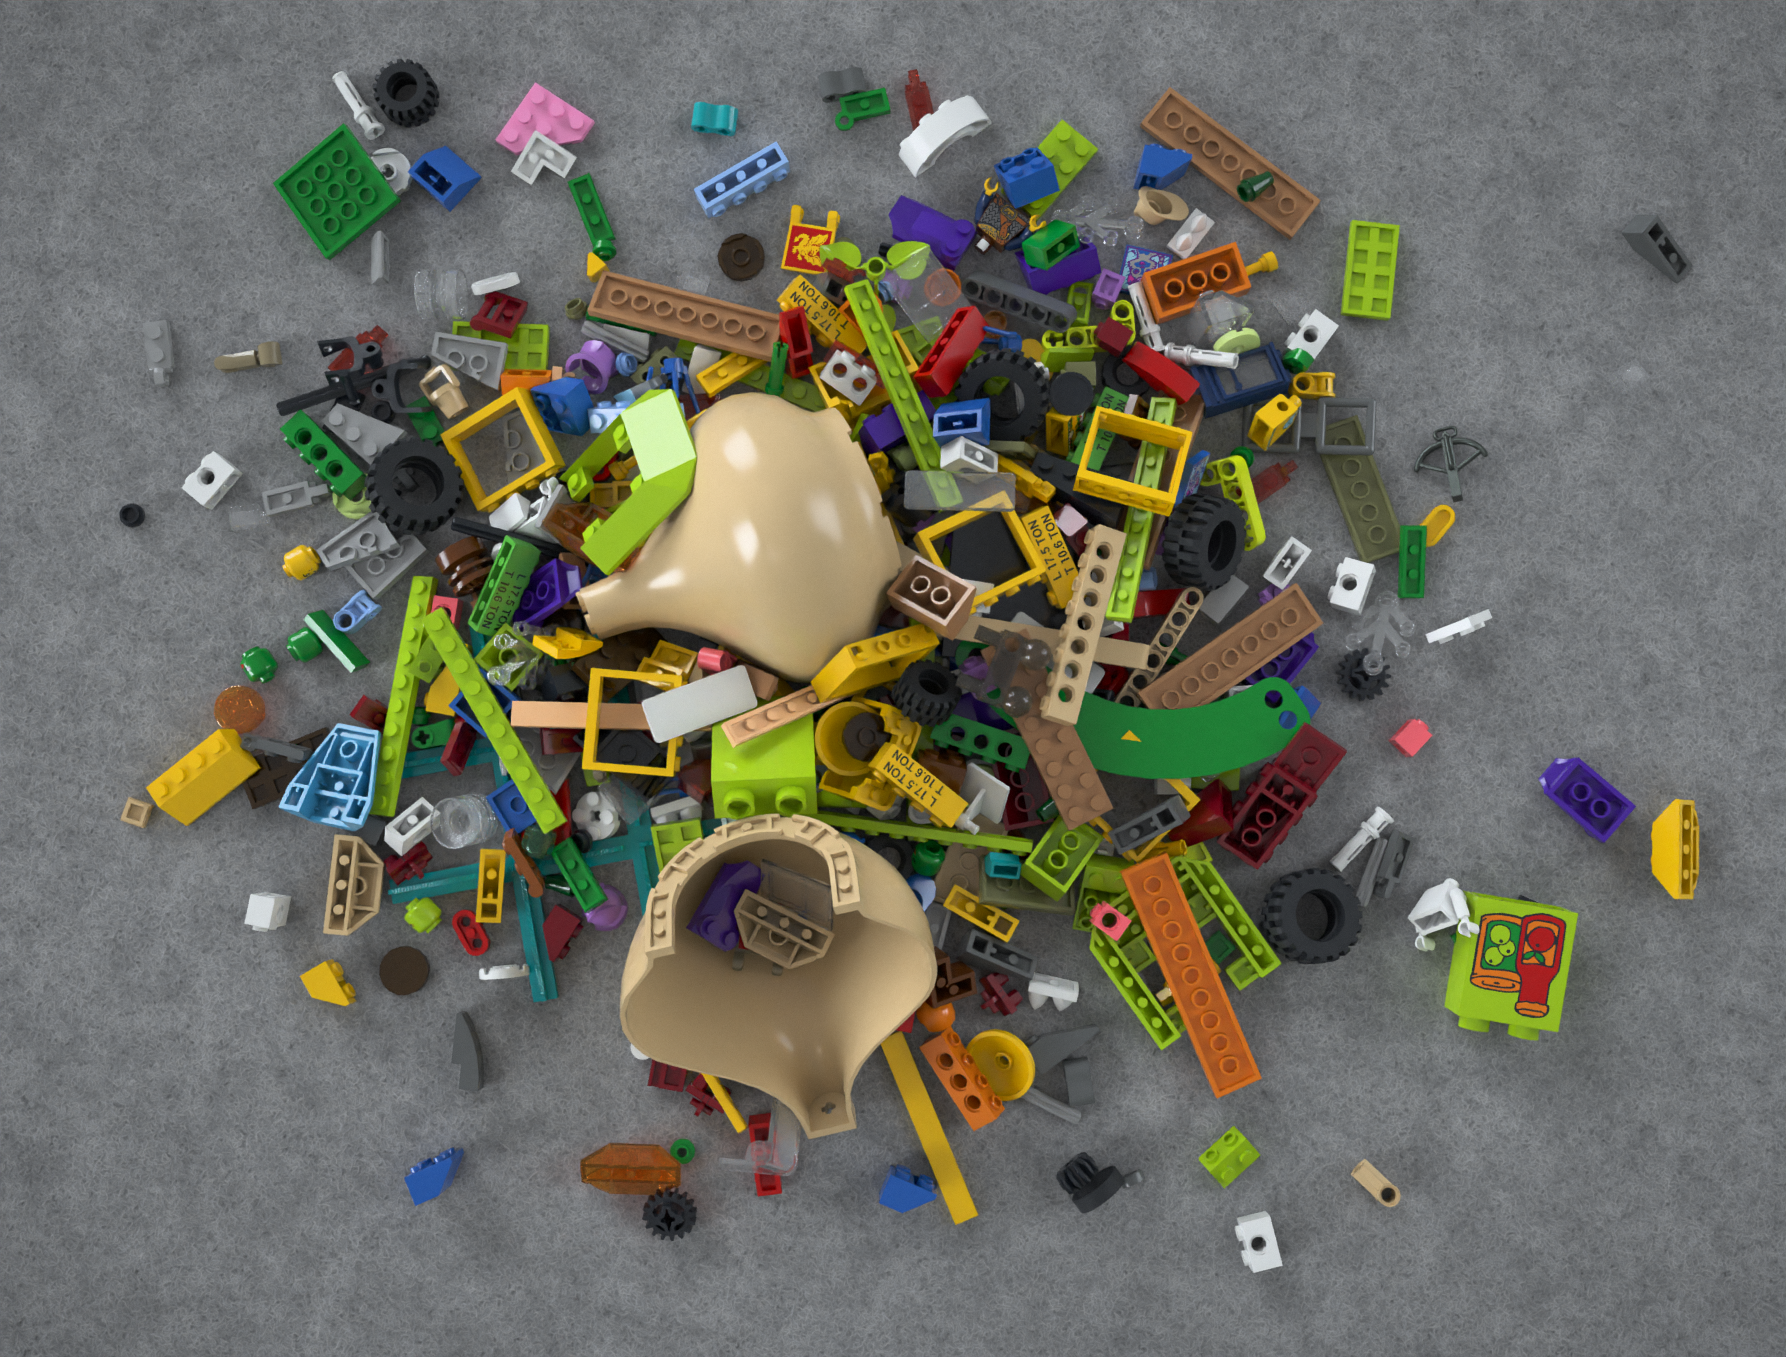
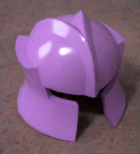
[566,340,619,394]
[581,883,628,931]

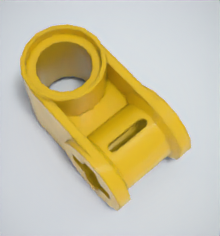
[1288,372,1335,400]

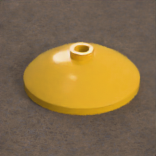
[814,701,878,776]
[966,1029,1035,1101]

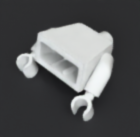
[514,477,559,544]
[1408,878,1479,951]

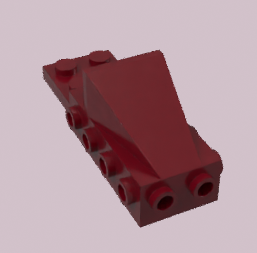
[1217,722,1347,870]

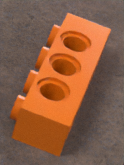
[919,1026,1005,1131]

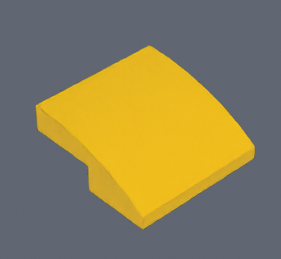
[532,627,603,659]
[636,640,699,691]

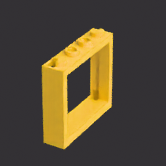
[440,387,566,514]
[1073,406,1193,517]
[913,491,1047,616]
[811,623,940,704]
[582,668,688,777]
[1088,730,1200,863]

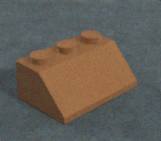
[886,555,977,641]

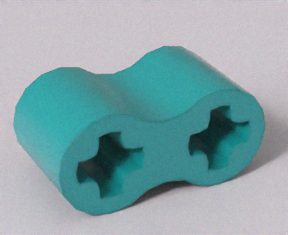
[691,102,738,136]

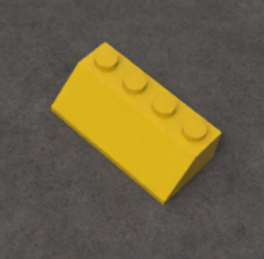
[146,729,261,826]

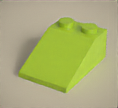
[1020,816,1104,902]

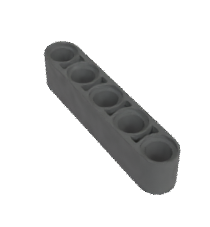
[961,270,1077,333]

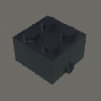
[541,659,589,703]

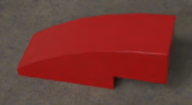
[779,305,813,379]
[1122,341,1200,406]
[748,1113,782,1197]

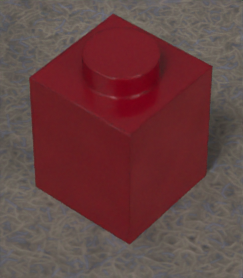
[1093,317,1134,358]

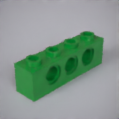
[280,409,367,501]
[930,714,1030,773]

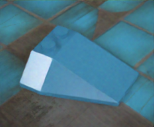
[279,723,381,831]

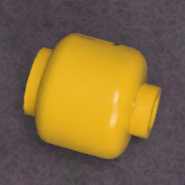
[282,545,321,580]

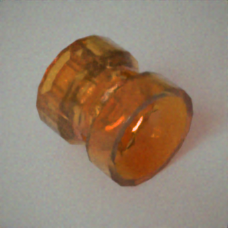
[984,310,1007,339]

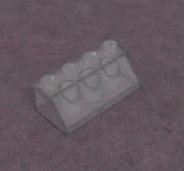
[1183,290,1255,349]

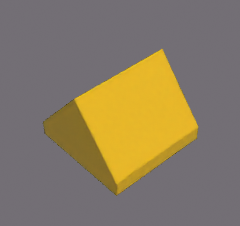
[587,252,610,282]

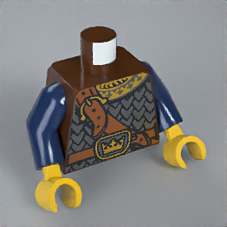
[974,177,1046,255]

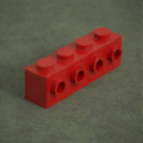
[913,306,990,398]

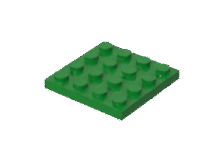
[273,123,401,260]

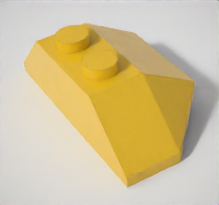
[1650,799,1699,899]

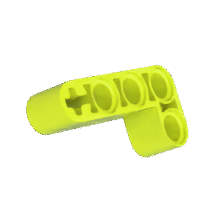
[1041,300,1136,353]
[1200,455,1266,551]

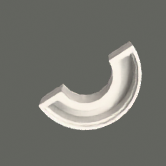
[899,95,991,178]

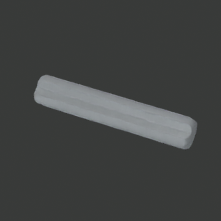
[581,321,650,363]
[1355,837,1389,908]
[1020,1087,1081,1124]

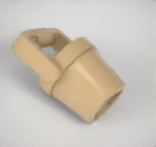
[419,364,469,420]

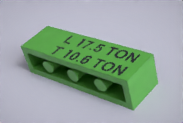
[1066,386,1129,471]
[468,535,541,637]

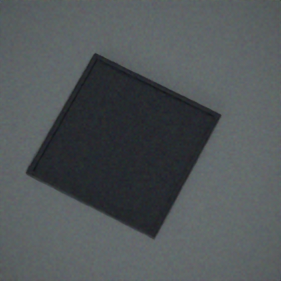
[941,508,1098,659]

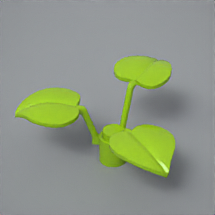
[820,241,930,332]

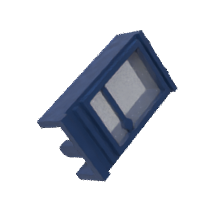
[1189,342,1292,419]

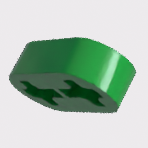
[1282,348,1314,374]

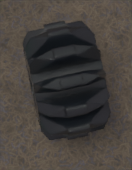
[1056,1152,1098,1194]

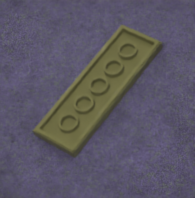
[1314,415,1400,563]

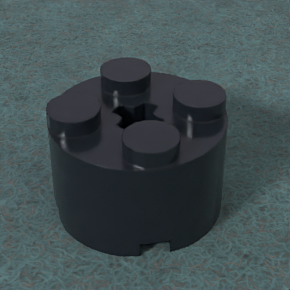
[881,470,937,528]

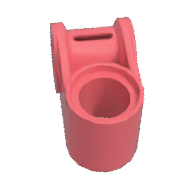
[697,647,738,676]

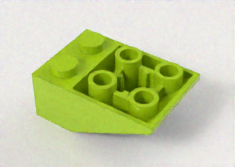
[1072,853,1135,932]

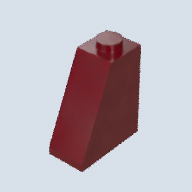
[1168,778,1234,847]

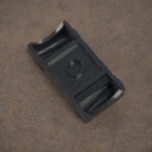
[573,702,682,806]

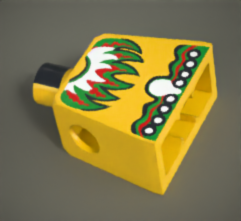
[1046,407,1085,456]

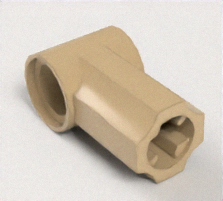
[1351,1159,1401,1207]

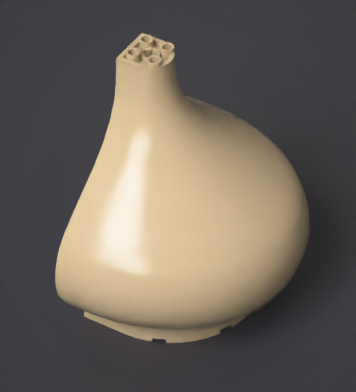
[575,392,902,683]
[620,814,937,1139]

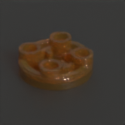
[214,685,266,734]

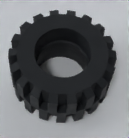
[373,59,440,128]
[893,659,962,727]

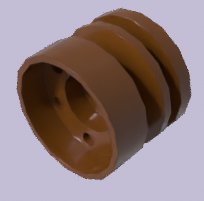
[435,536,494,597]

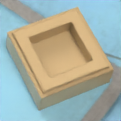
[120,797,154,828]

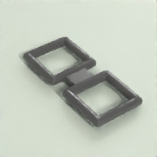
[1241,397,1377,456]

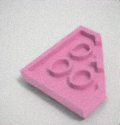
[495,82,595,155]

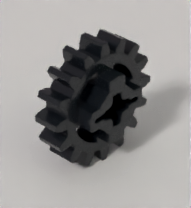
[1336,648,1391,701]
[642,1186,697,1241]

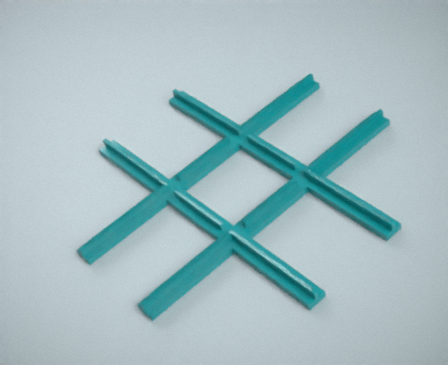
[388,619,722,1002]

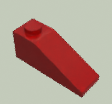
[1133,588,1190,620]

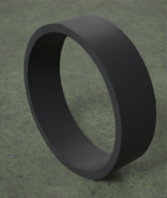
[1072,1166,1125,1213]

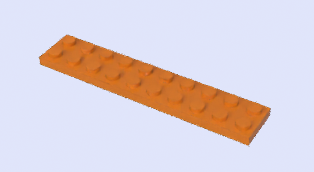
[1119,851,1262,1099]

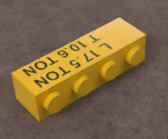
[777,274,868,360]
[1019,506,1088,609]
[868,742,968,828]

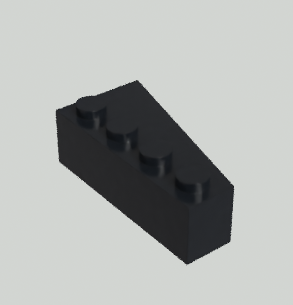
[1030,452,1132,530]

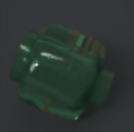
[521,822,557,859]

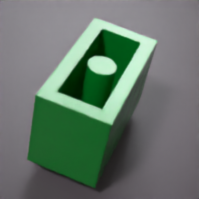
[1022,219,1080,271]

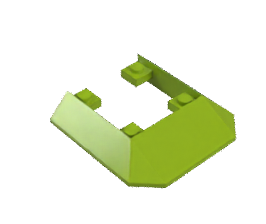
[559,389,698,576]
[1089,856,1282,1051]

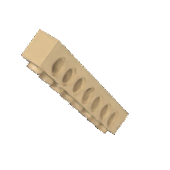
[1040,524,1126,726]

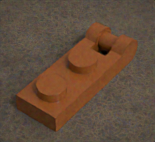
[502,828,545,898]

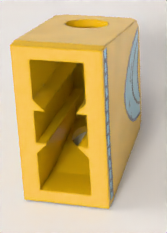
[1247,394,1302,451]

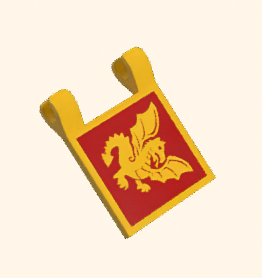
[781,205,841,275]

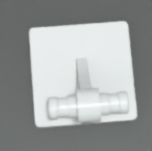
[955,762,1010,835]

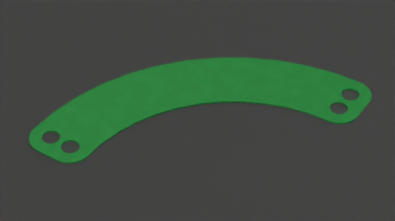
[955,640,1310,779]

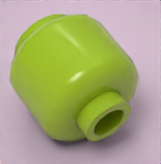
[404,897,442,934]

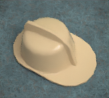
[1134,186,1189,225]

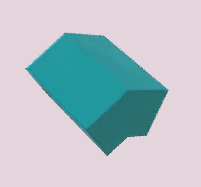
[984,852,1022,879]

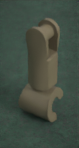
[214,341,283,373]

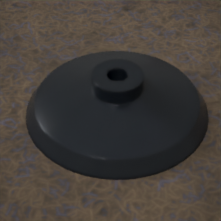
[1049,372,1093,416]

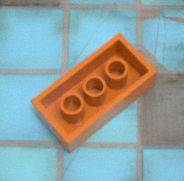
[1140,242,1252,324]

